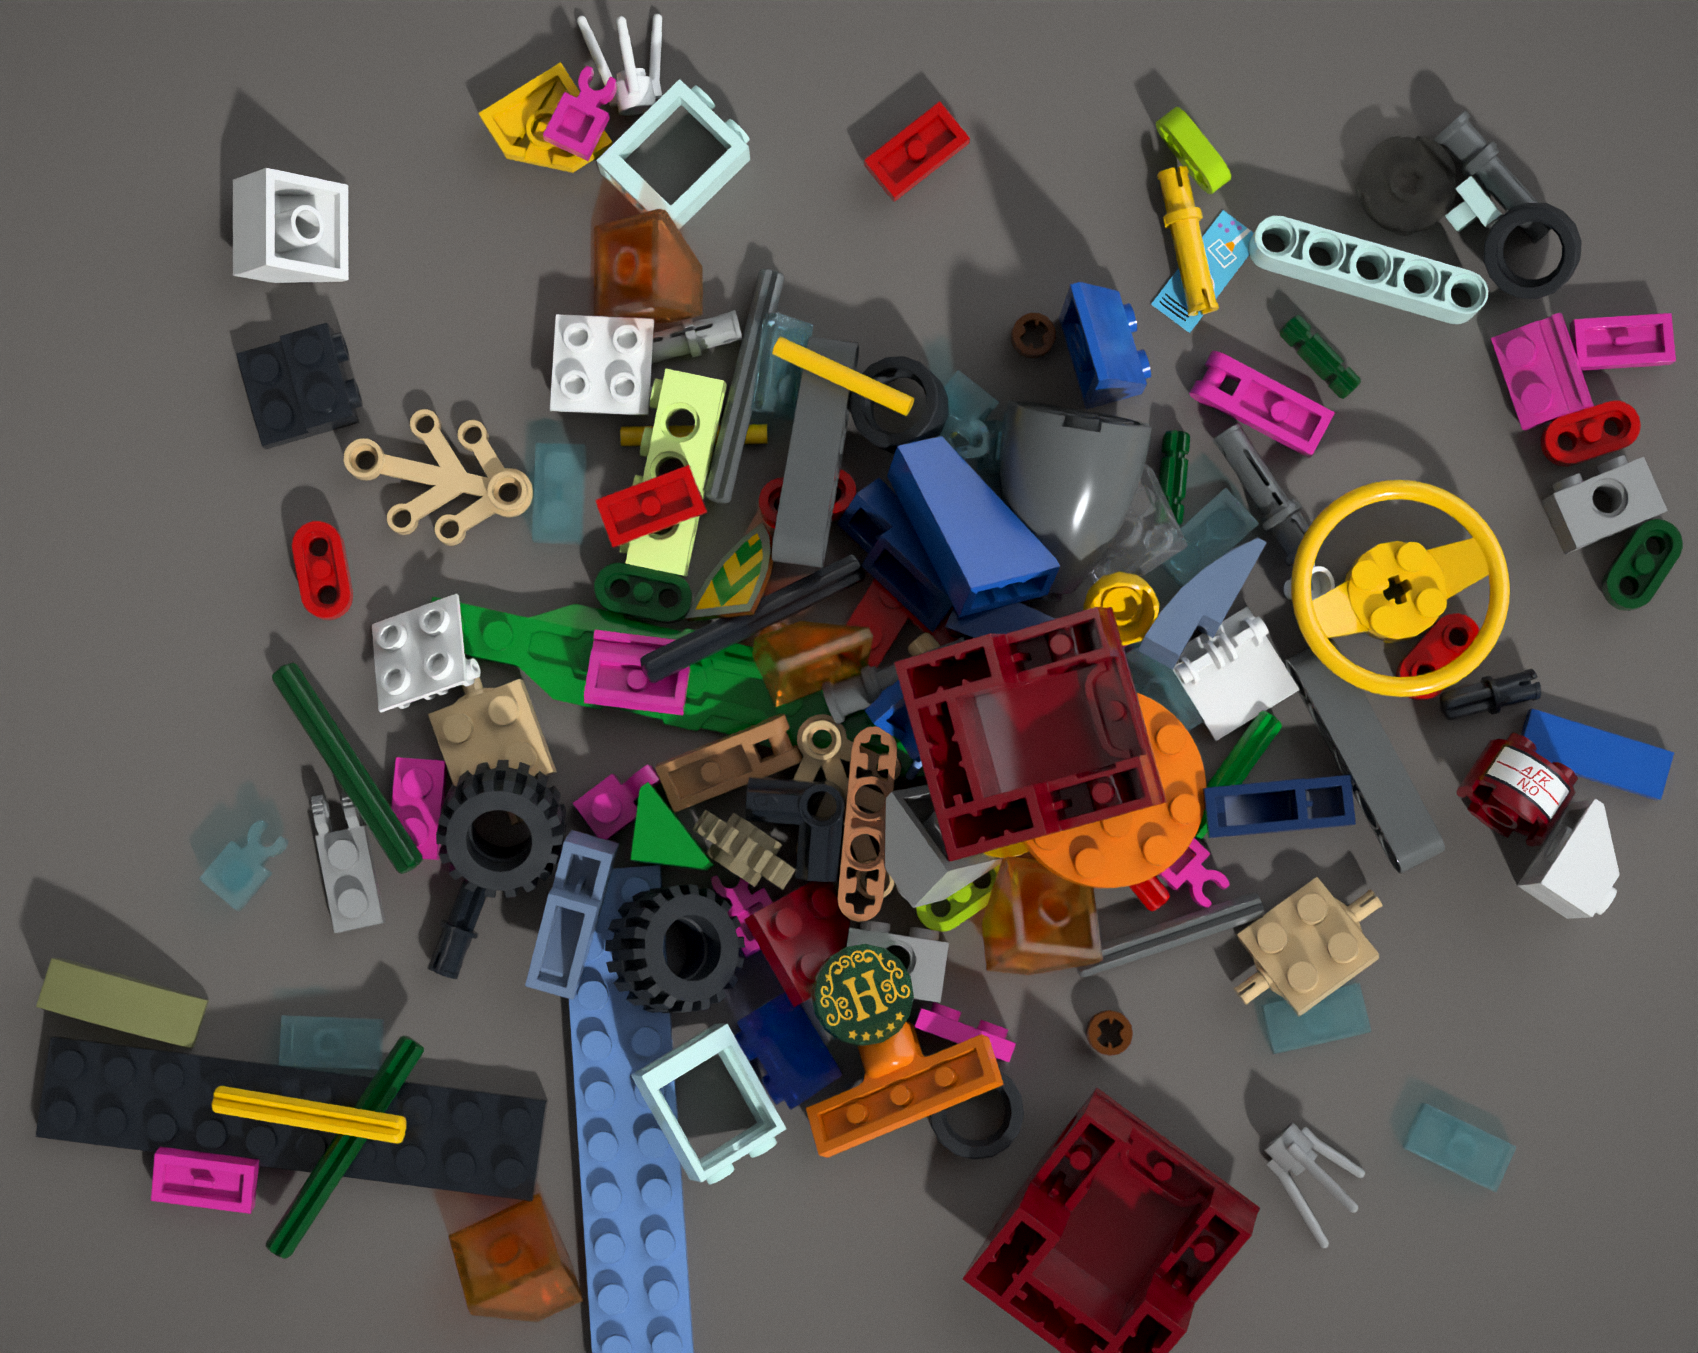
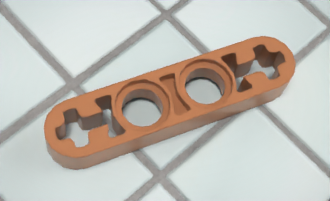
[838,726,897,922]

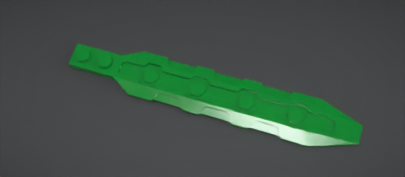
[431,596,926,778]

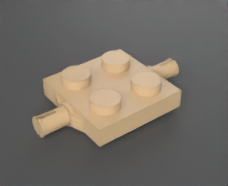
[428,677,557,825]
[1233,877,1383,1017]

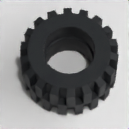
[436,760,566,898]
[605,884,745,1013]

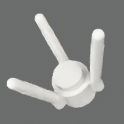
[577,14,662,116]

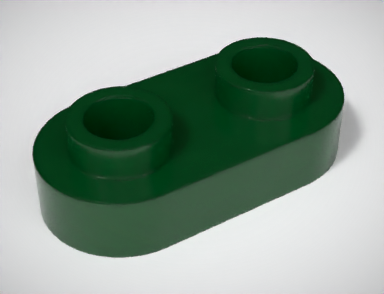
[1602,519,1683,611]
[594,563,693,624]

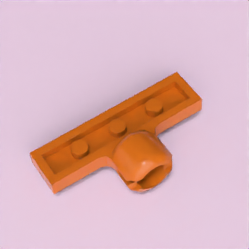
[806,1019,1004,1158]

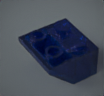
[734,992,843,1110]

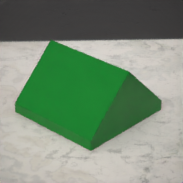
[631,782,714,871]

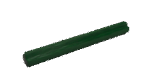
[272,662,423,874]
[265,1035,424,1259]

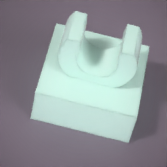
[1445,176,1503,232]

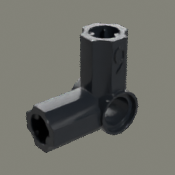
[746,777,846,882]

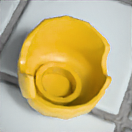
[1083,571,1159,646]

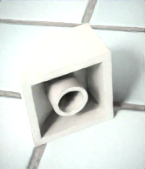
[233,168,348,283]
[1517,799,1620,919]

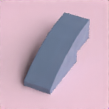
[1138,538,1267,670]
[525,830,619,1000]

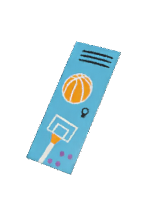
[1151,210,1254,333]

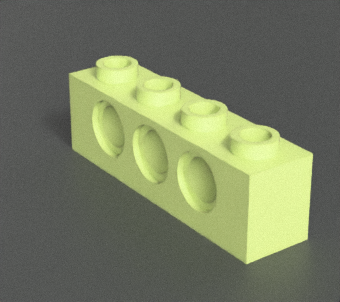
[620,369,727,576]

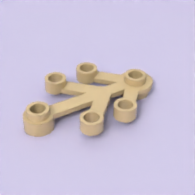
[344,409,534,546]
[793,714,901,900]

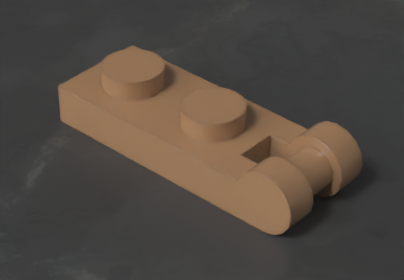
[655,713,803,813]

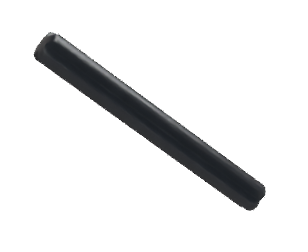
[640,555,866,683]

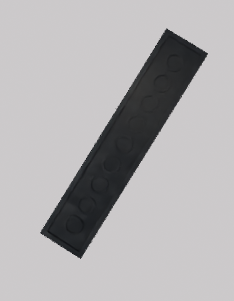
[35,1036,548,1201]

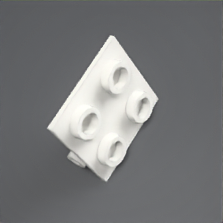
[550,314,654,416]
[372,594,480,712]
[1171,606,1300,741]

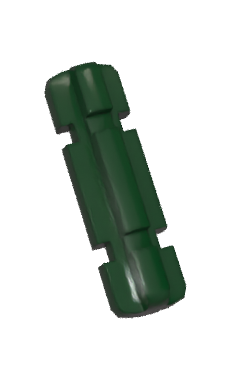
[1279,315,1361,399]
[1156,430,1190,527]

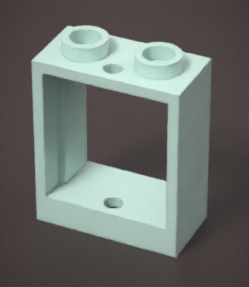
[596,79,750,240]
[631,1024,787,1184]

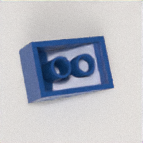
[1059,282,1151,410]

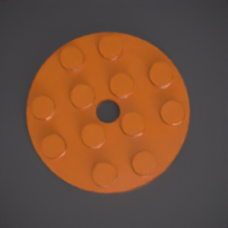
[1022,693,1206,888]

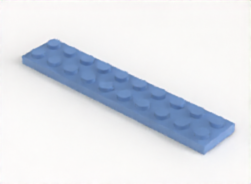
[569,865,694,1353]

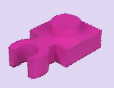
[543,66,617,161]
[1158,838,1230,908]
[711,875,773,958]

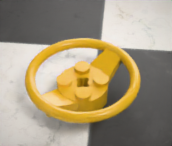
[1291,480,1510,697]

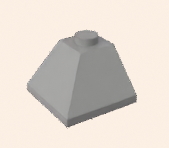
[885,785,1006,908]

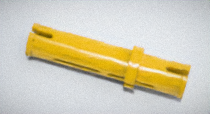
[1157,166,1219,316]

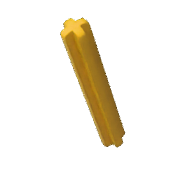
[212,1086,407,1144]

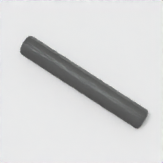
[1073,892,1264,977]

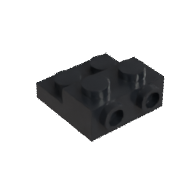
[236,323,363,450]

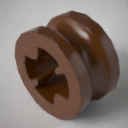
[1011,312,1056,358]
[1086,1010,1133,1056]

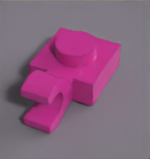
[573,764,661,840]

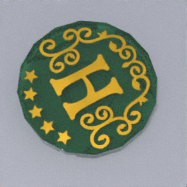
[811,944,914,1046]

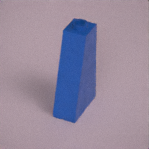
[887,436,1060,617]

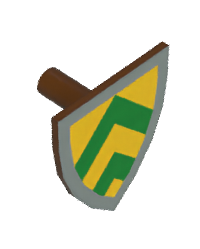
[685,522,774,629]

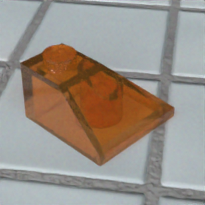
[594,209,703,323]
[753,621,873,707]
[981,856,1103,975]
[448,1193,583,1322]

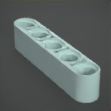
[1248,215,1488,324]

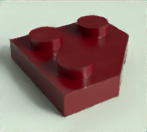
[744,881,850,1007]

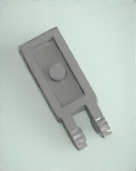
[311,790,386,933]

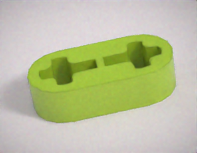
[1156,107,1231,194]

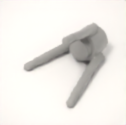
[1264,1122,1365,1248]

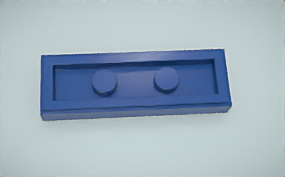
[1521,709,1675,801]

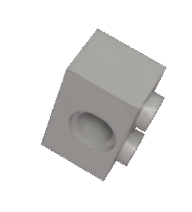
[1541,455,1668,555]
[841,920,949,1003]

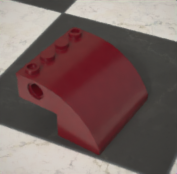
[894,607,1167,862]
[962,1088,1260,1353]

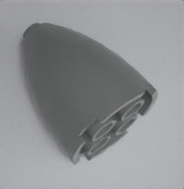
[999,400,1152,602]

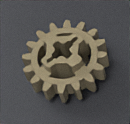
[692,810,796,890]

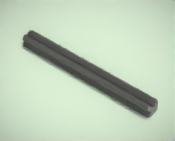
[705,269,784,503]

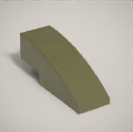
[36,958,209,1048]

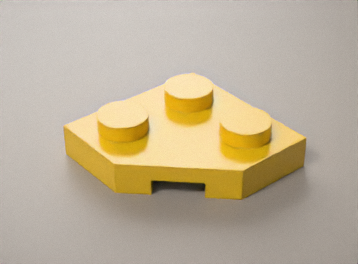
[478,62,613,173]

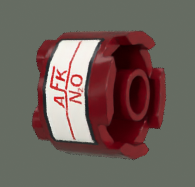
[1456,732,1578,847]

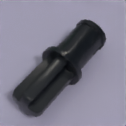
[1440,669,1541,720]
[427,879,486,979]

